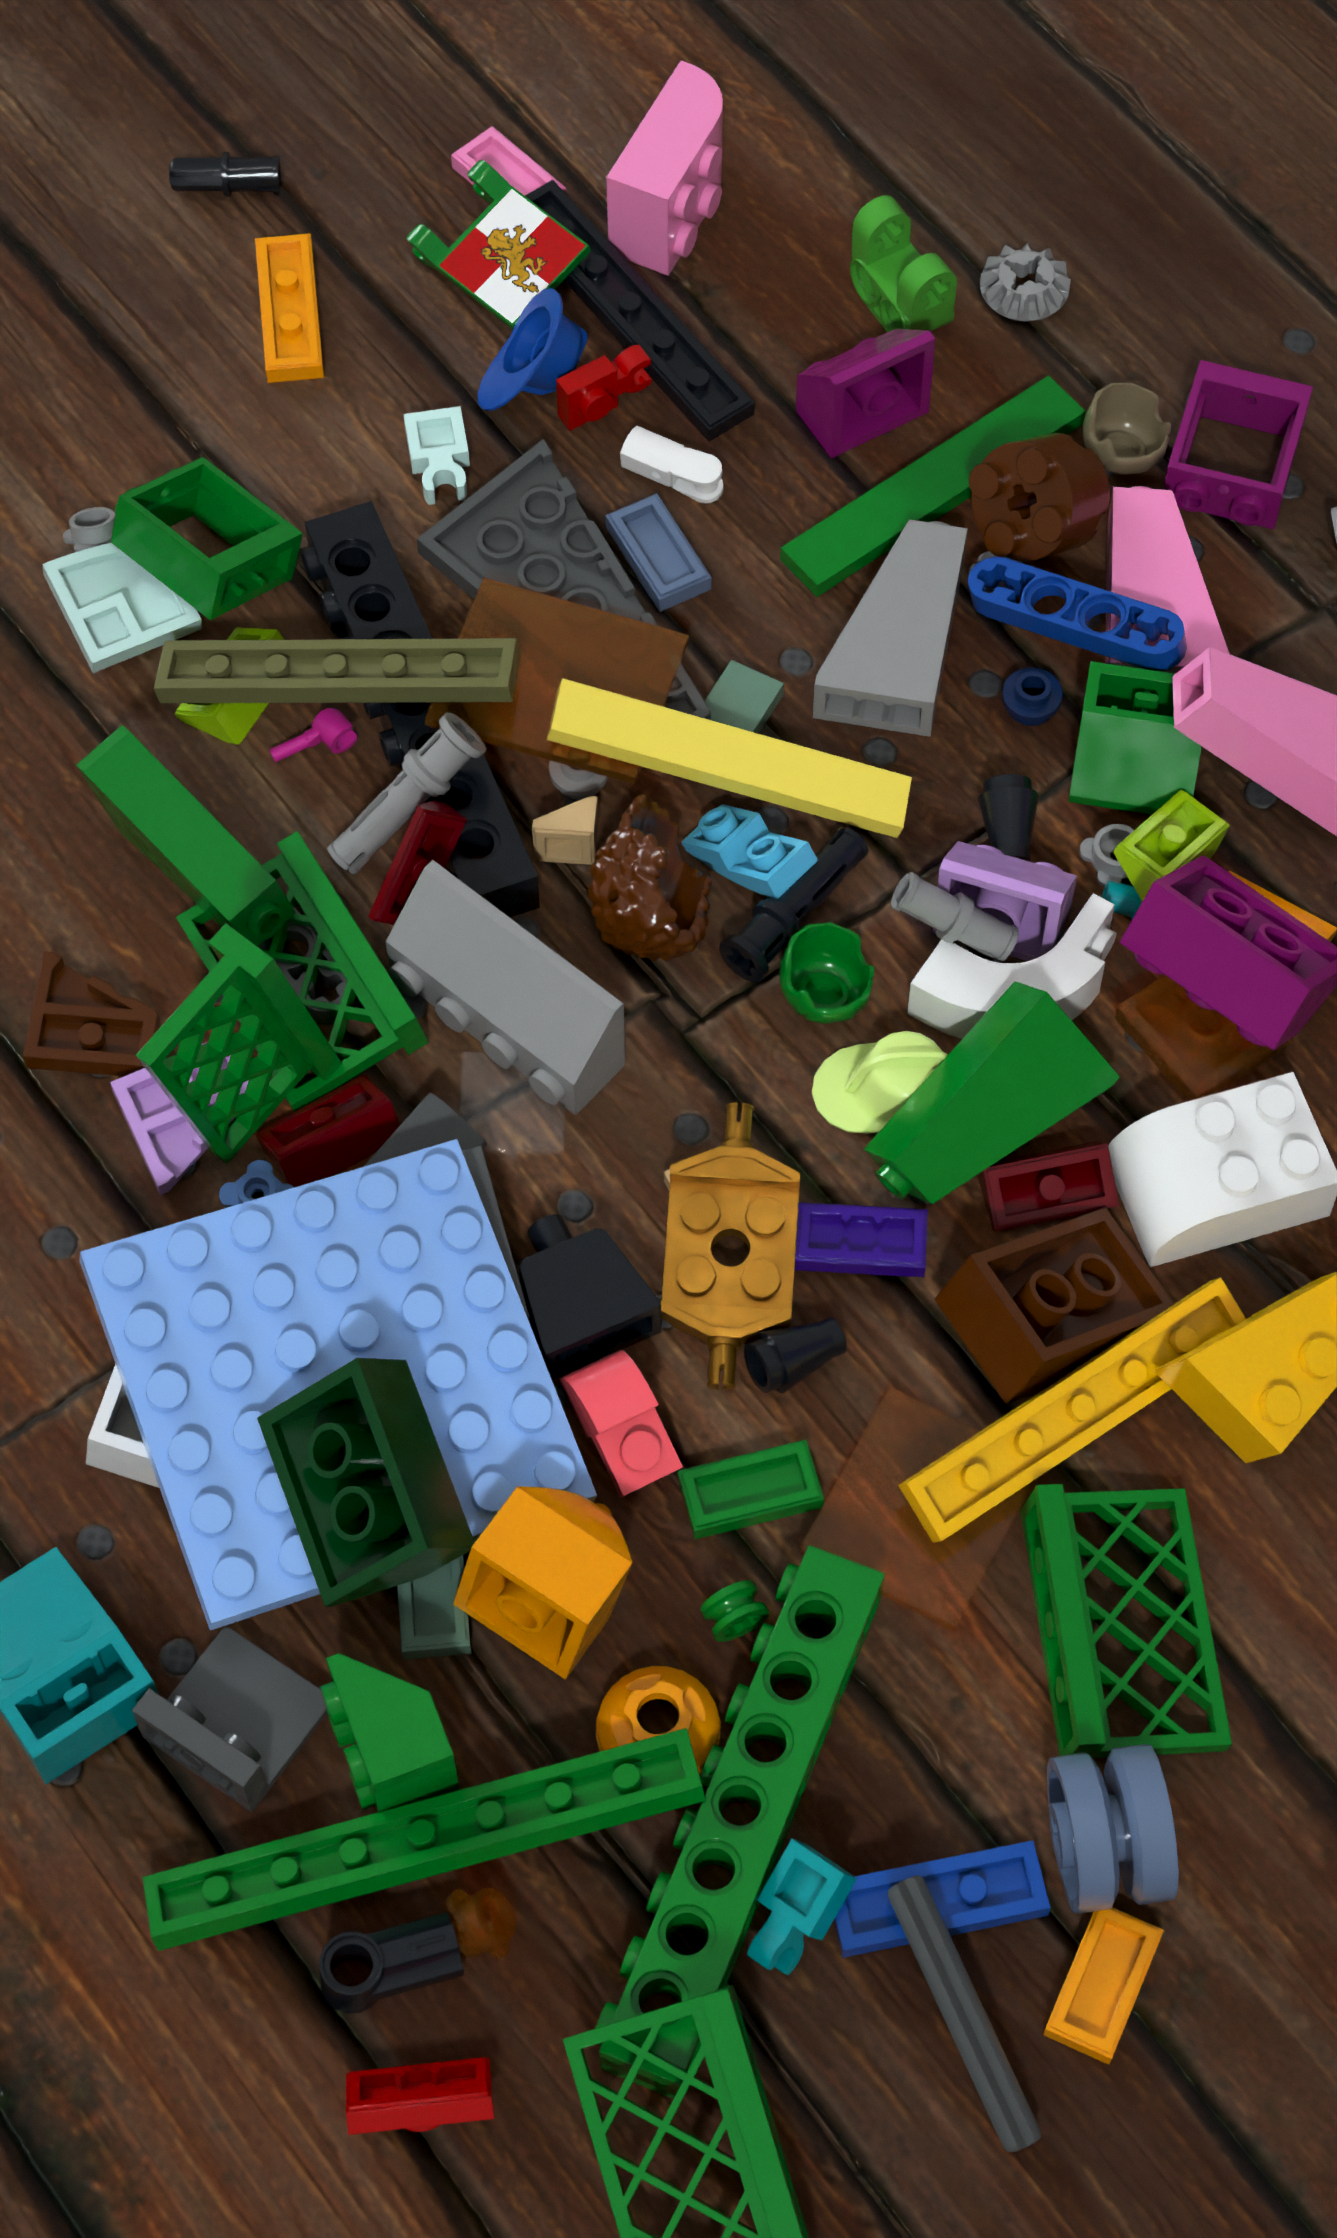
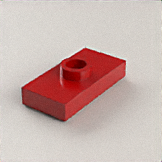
[346,2057,494,2135]

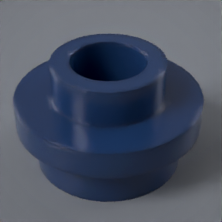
[1002,668,1063,726]

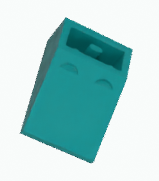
[0,1547,159,1784]

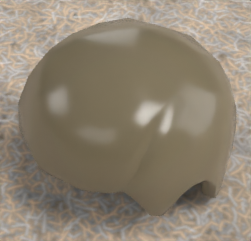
[1083,382,1171,475]

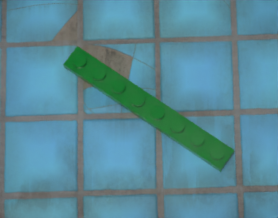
[142,1728,706,1951]

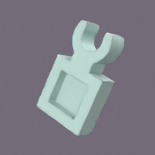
[403,406,470,505]

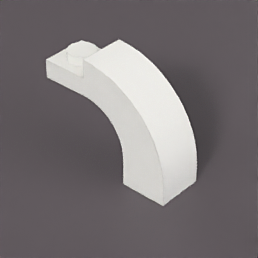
[907,893,1117,1039]

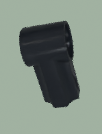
[319,1912,464,2014]

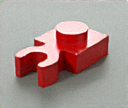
[556,344,652,431]

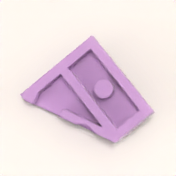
[110,1042,248,1195]

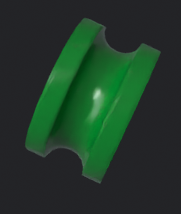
[700,1580,769,1642]

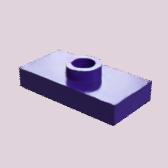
[795,1202,928,1277]

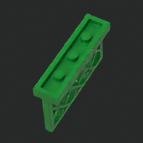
[176,831,429,1112]
[135,923,342,1165]
[1020,1484,1232,1759]
[563,1985,809,2238]

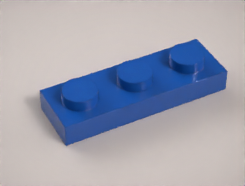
[833,1840,1051,1958]

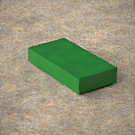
[677,1439,824,1540]

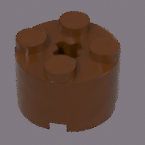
[969,433,1110,561]

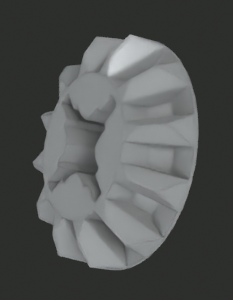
[980,242,1071,321]

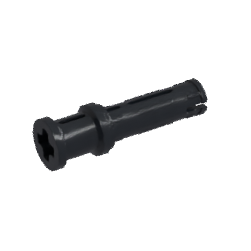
[719,827,869,982]

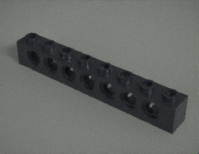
[300,501,540,918]

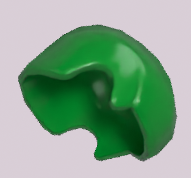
[779,922,875,1024]

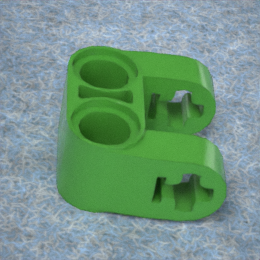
[850,195,957,332]

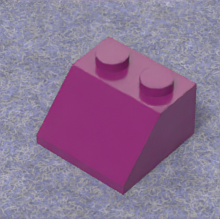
[796,329,936,458]

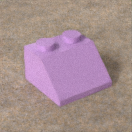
[932,841,1077,961]

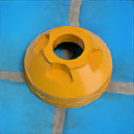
[596,1666,721,1776]

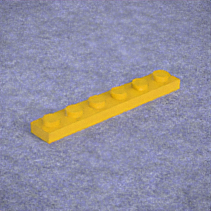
[898,1277,1246,1543]

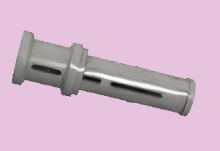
[327,712,486,874]

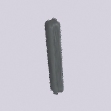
[888,1875,1041,2152]

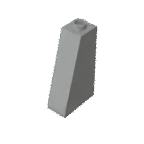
[813,519,968,737]

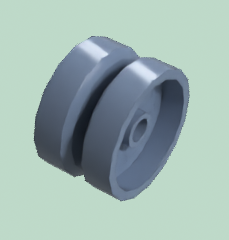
[1047,1744,1179,1914]

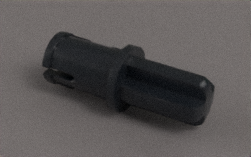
[169,152,281,197]

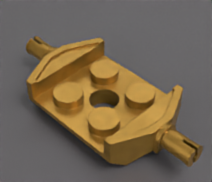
[660,1102,800,1390]

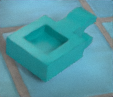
[747,1839,857,1975]

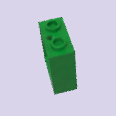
[111,457,303,620]

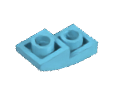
[681,804,818,900]

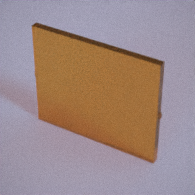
[425,578,689,784]

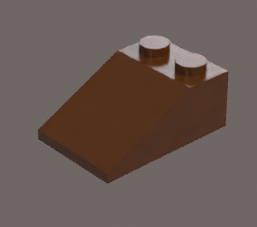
[934,1207,1174,1405]

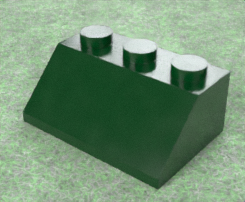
[257,1358,475,1607]

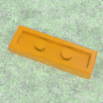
[255,233,324,383]

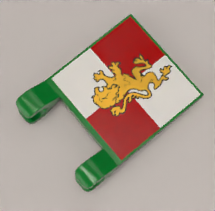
[406,160,591,330]

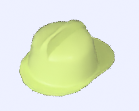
[812,1031,948,1134]

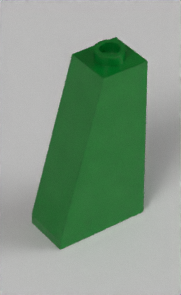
[76,725,296,947]
[864,981,1120,1204]

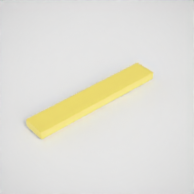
[546,678,912,838]

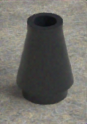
[978,774,1039,862]
[744,1317,847,1393]

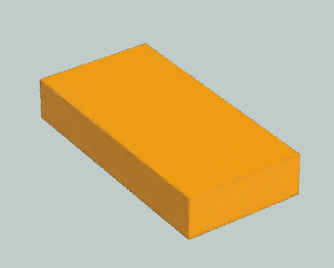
[1043,1907,1164,2065]

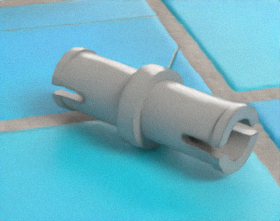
[891,872,1019,963]

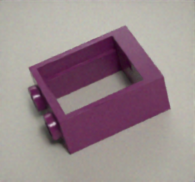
[1163,360,1313,529]

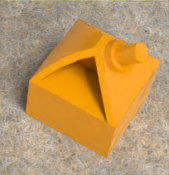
[453,1486,633,1680]

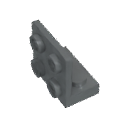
[132,1627,327,1813]

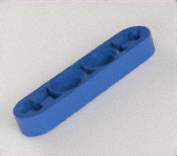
[968,557,1187,671]

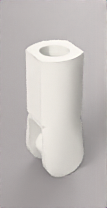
[620,426,724,503]

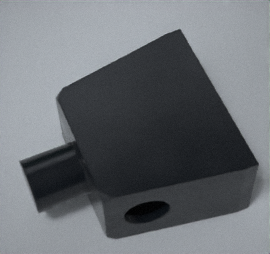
[518,1214,661,1379]

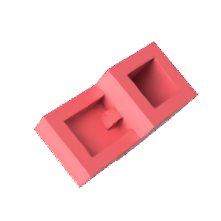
[559,1350,683,1497]

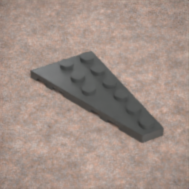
[417,439,711,720]

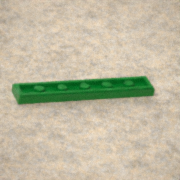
[780,375,1086,597]

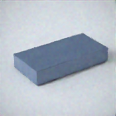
[605,493,712,612]

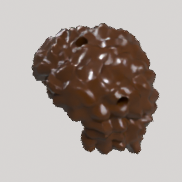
[588,795,712,962]

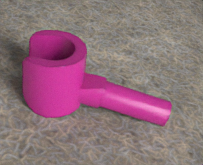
[269,708,357,763]

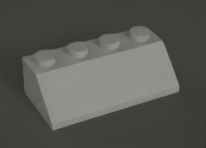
[386,860,626,1115]

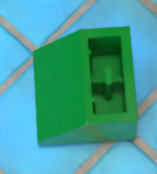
[1068,661,1202,815]
[320,1653,460,1813]

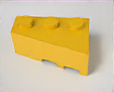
[1153,1272,1337,1463]

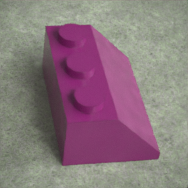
[1119,855,1337,1050]

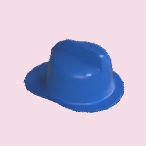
[477,288,588,411]

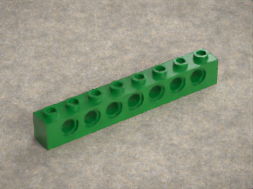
[595,1545,885,2099]

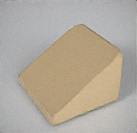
[532,796,599,865]

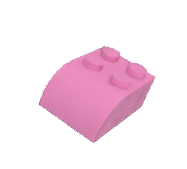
[606,61,723,276]

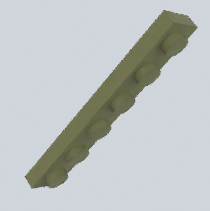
[154,638,521,703]

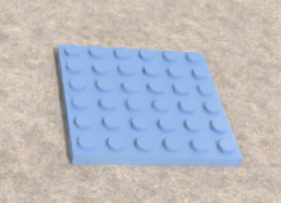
[79,1139,597,1631]

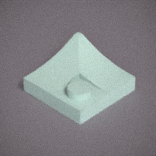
[42,543,202,673]

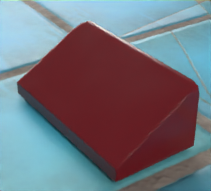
[368,800,467,925]
[255,1075,400,1187]
[977,1141,1119,1231]

